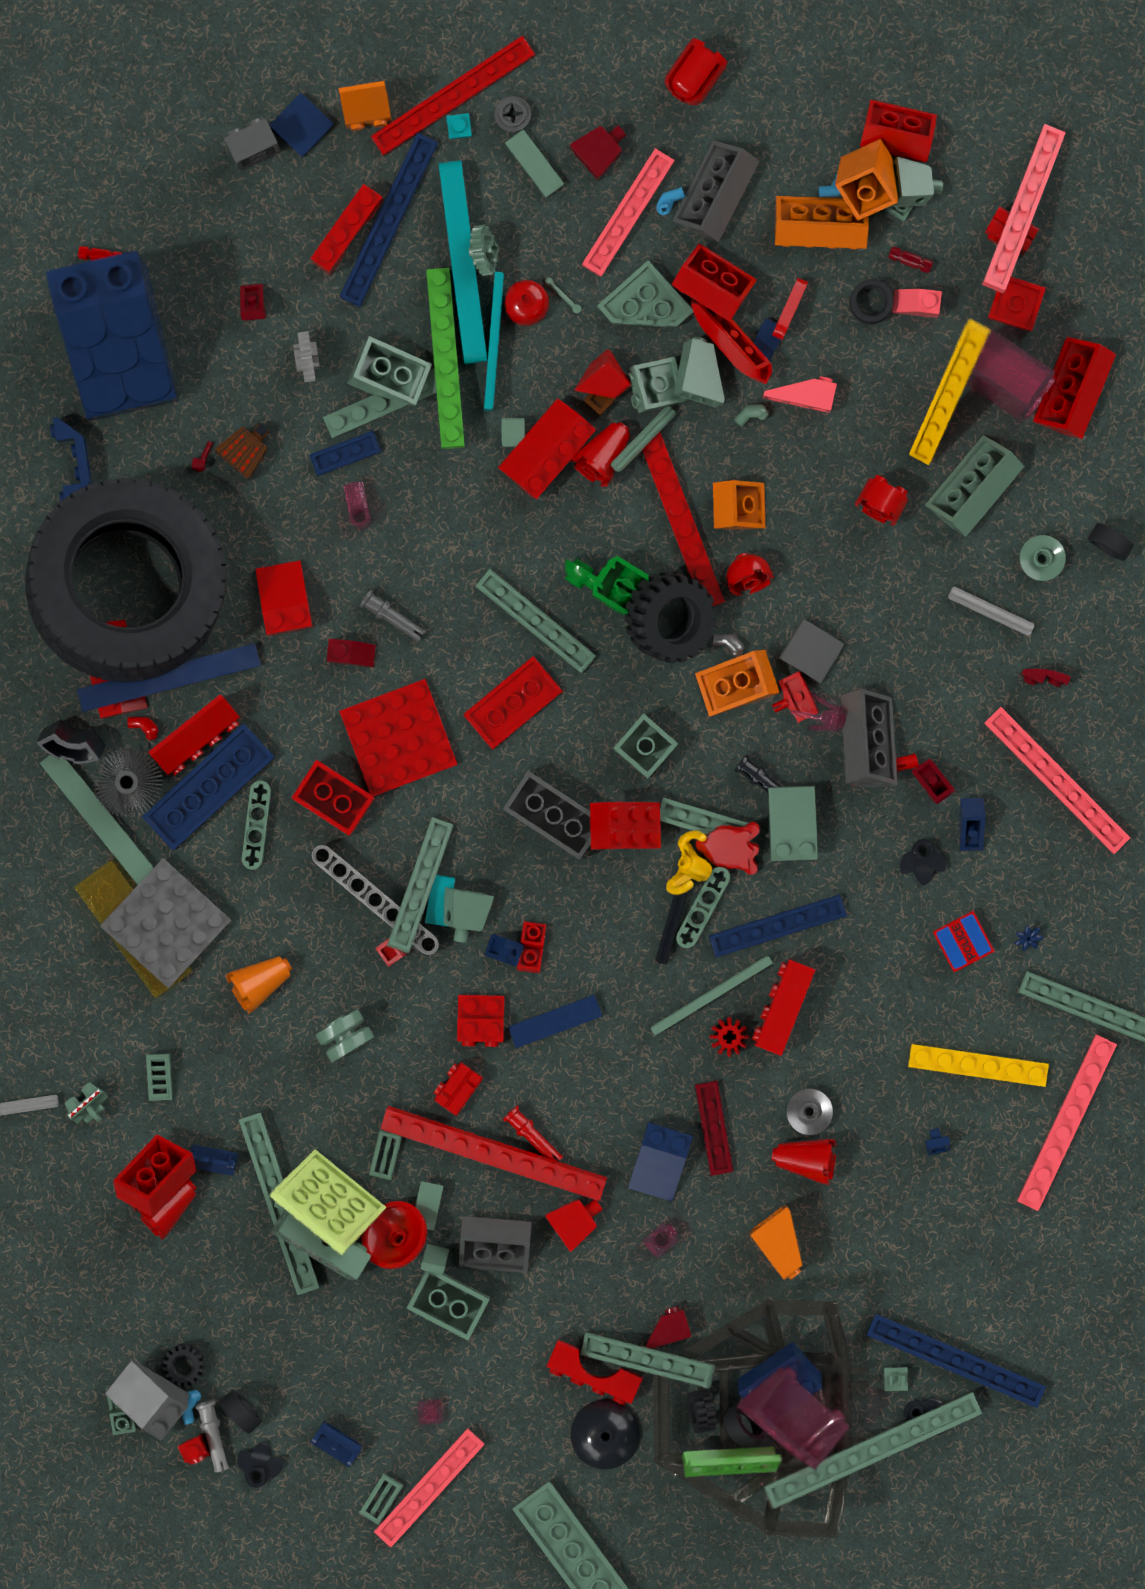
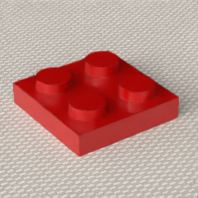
[988,277,1046,332]

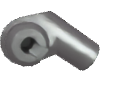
[713,634,744,657]

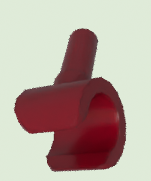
[192,441,213,472]

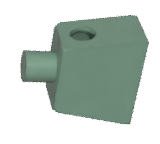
[892,157,943,207]
[444,887,494,943]

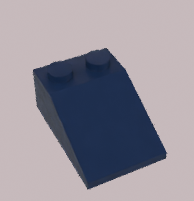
[628,1122,693,1201]

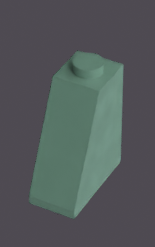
[673,337,724,407]

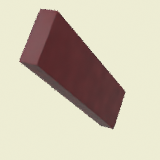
[695,1081,733,1176]

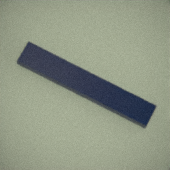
[709,894,847,958]

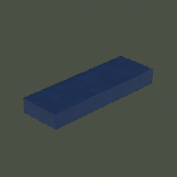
[309,431,382,477]

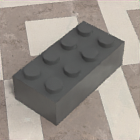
[503,771,591,860]

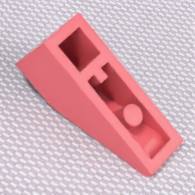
[763,377,837,413]

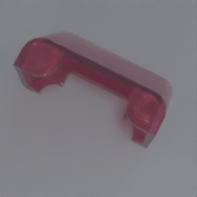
[737,1367,850,1470]

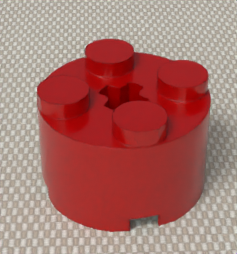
[855,475,909,526]

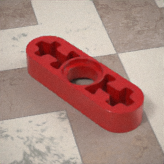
[772,278,808,340]

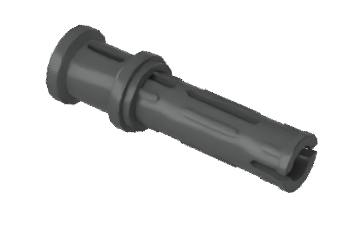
[359,590,426,643]

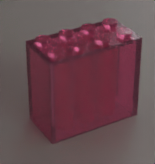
[966,325,1055,422]

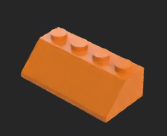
[775,196,869,249]

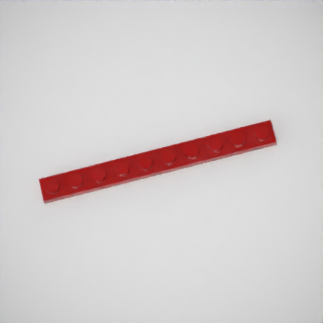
[381,1106,607,1201]

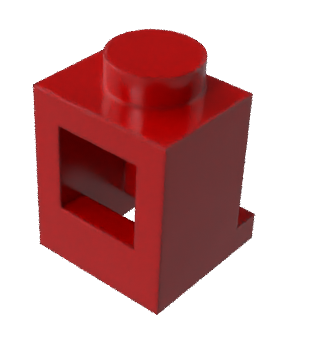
[178,1434,211,1465]

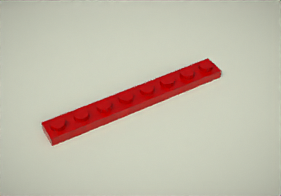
[642,432,725,606]

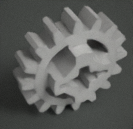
[293,331,320,382]

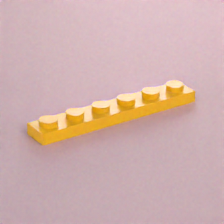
[908,1044,1049,1087]

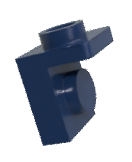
[484,934,524,966]

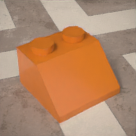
[713,480,766,530]

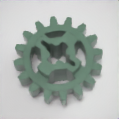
[469,225,499,276]

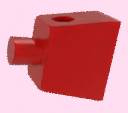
[545,1198,603,1252]

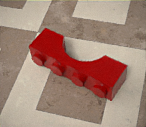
[310,184,383,276]
[546,1339,643,1405]

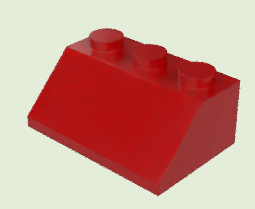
[860,99,937,162]

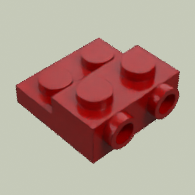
[457,995,504,1047]

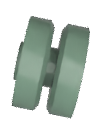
[315,1009,375,1063]

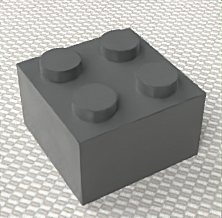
[224,118,281,171]

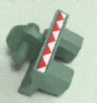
[65,1082,110,1125]

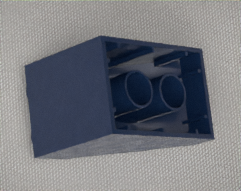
[45,250,179,422]

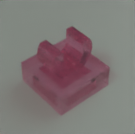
[418,1399,443,1425]

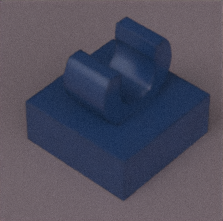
[926,1128,950,1156]

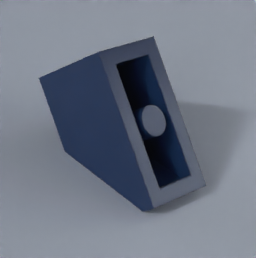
[959,798,986,851]

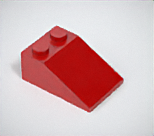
[255,560,313,637]

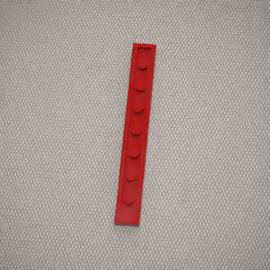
[370,35,535,156]

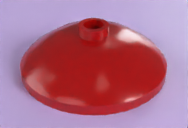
[362,1201,427,1269]

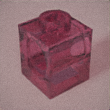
[642,1222,678,1259]

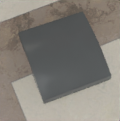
[779,619,844,683]

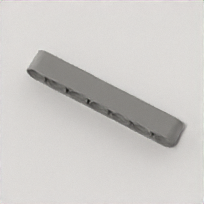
[312,845,439,955]

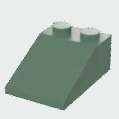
[347,336,432,406]
[768,786,818,861]

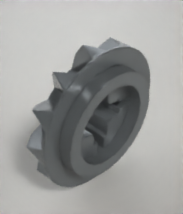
[495,96,531,133]

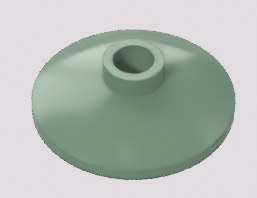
[1020,535,1066,581]

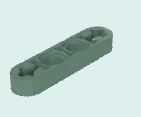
[242,781,271,870]
[676,867,730,948]

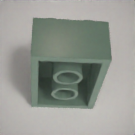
[406,1271,490,1340]

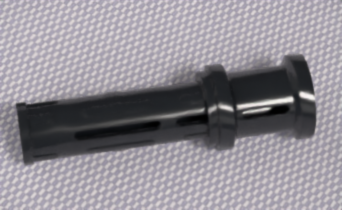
[734,755,782,793]

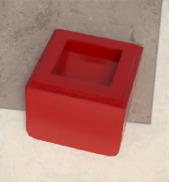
[375,939,411,967]

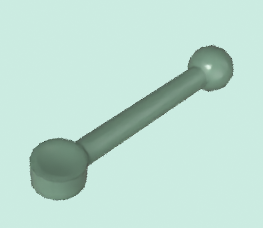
[545,278,581,314]

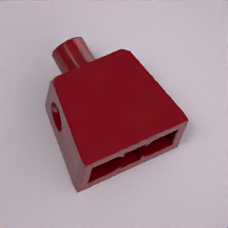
[570,125,626,181]

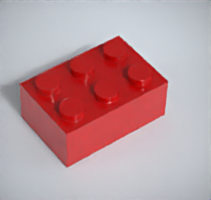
[672,243,757,322]
[292,760,375,836]
[590,802,661,850]
[113,1134,196,1217]

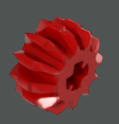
[709,1017,749,1057]

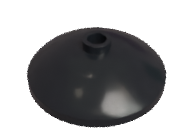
[571,1399,640,1469]

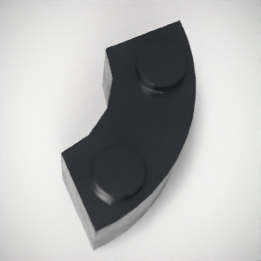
[36,720,106,764]

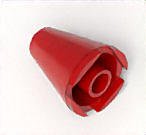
[571,422,630,487]
[772,1139,837,1185]
[132,1179,197,1241]

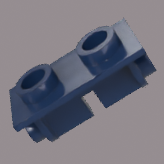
[191,1144,238,1176]

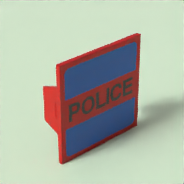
[933,911,995,972]

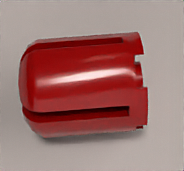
[664,38,728,106]

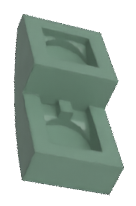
[416,1181,444,1231]

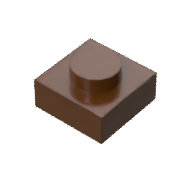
[583,394,616,416]

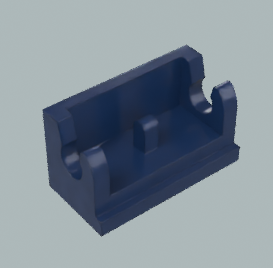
[310,1421,363,1467]

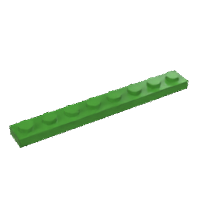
[426,268,464,449]

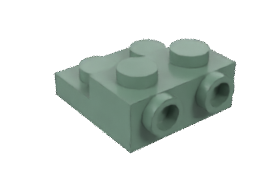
[626,357,687,414]

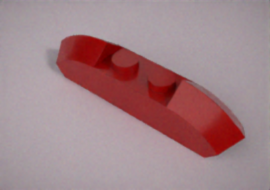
[691,299,772,384]

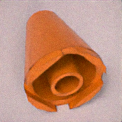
[225,956,292,1014]

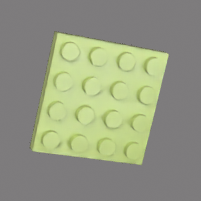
[270,1149,386,1255]

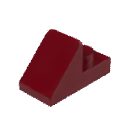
[240,284,266,321]
[911,758,956,804]

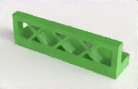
[682,1447,781,1477]

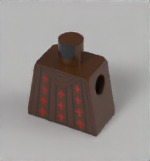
[214,423,269,481]

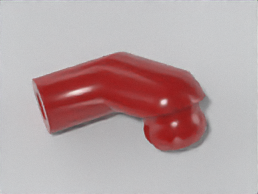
[128,717,159,740]

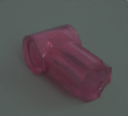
[344,482,371,529]

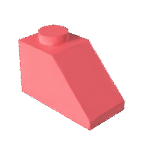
[892,289,942,318]

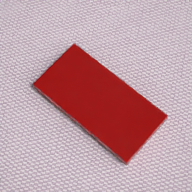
[463,656,563,750]

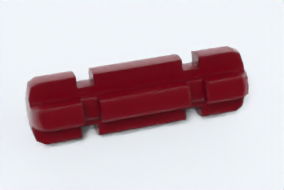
[888,246,933,273]

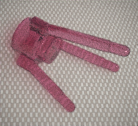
[791,691,846,732]

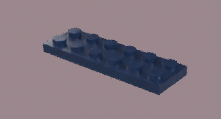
[142,723,275,851]

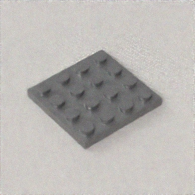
[100,858,231,989]

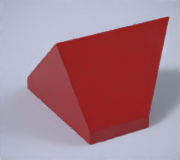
[574,349,632,399]

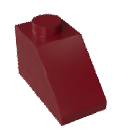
[326,638,376,668]
[646,1306,692,1349]

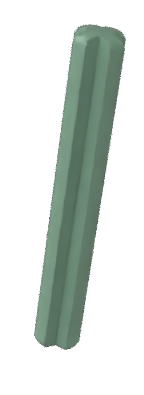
[611,406,676,472]

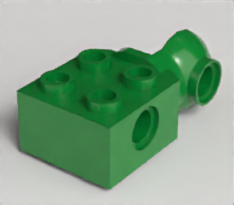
[564,556,649,617]

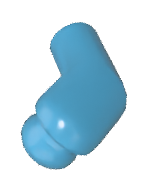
[819,174,841,198]
[656,187,685,216]
[182,1390,201,1424]

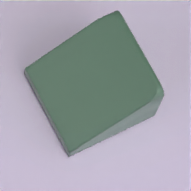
[501,418,525,447]

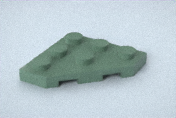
[597,260,694,328]

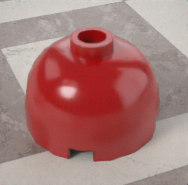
[504,280,549,326]
[726,553,774,596]

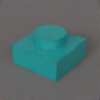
[446,113,472,140]

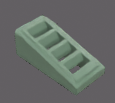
[146,1054,172,1101]

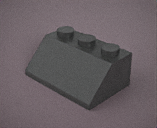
[459,1216,532,1273]

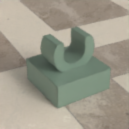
[884,1367,908,1391]

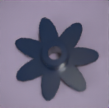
[1014,926,1044,951]

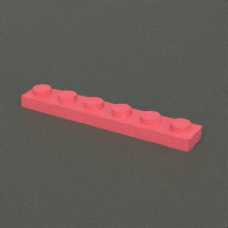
[582,148,675,277]
[374,1428,485,1547]

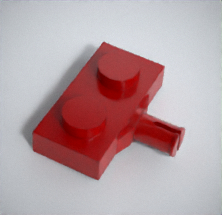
[772,671,820,723]

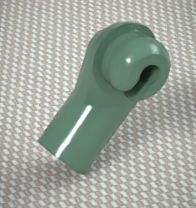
[734,404,769,427]

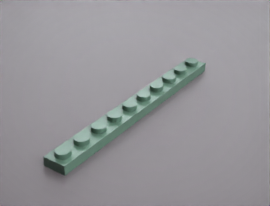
[763,1392,982,1508]

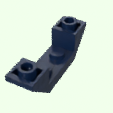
[50,417,92,502]

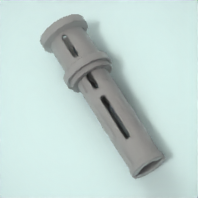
[195,1400,229,1472]

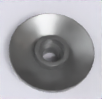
[787,1089,833,1135]

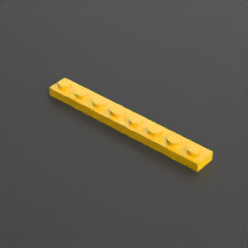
[909,319,990,465]

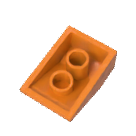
[339,81,392,131]
[695,650,780,717]

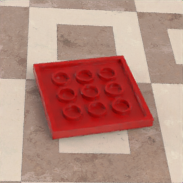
[339,679,458,796]

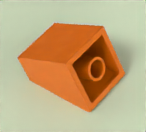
[835,139,898,220]
[749,1204,802,1280]

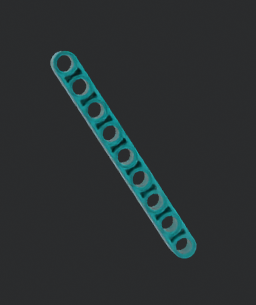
[439,160,487,364]

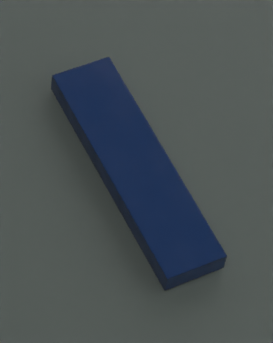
[508,995,602,1048]

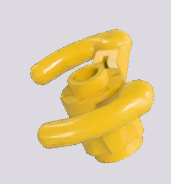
[666,830,712,895]

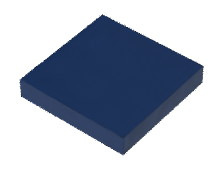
[269,93,334,158]

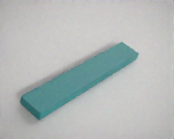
[484,272,504,412]

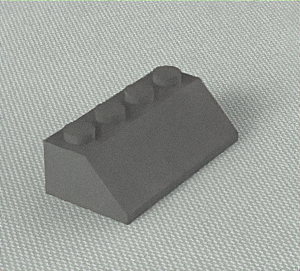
[672,140,760,242]
[841,689,898,787]

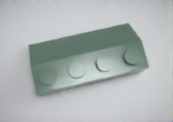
[925,435,1025,537]

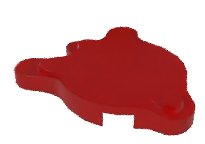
[696,822,760,875]

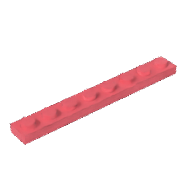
[982,124,1066,293]
[984,707,1130,854]
[1017,1034,1117,1211]

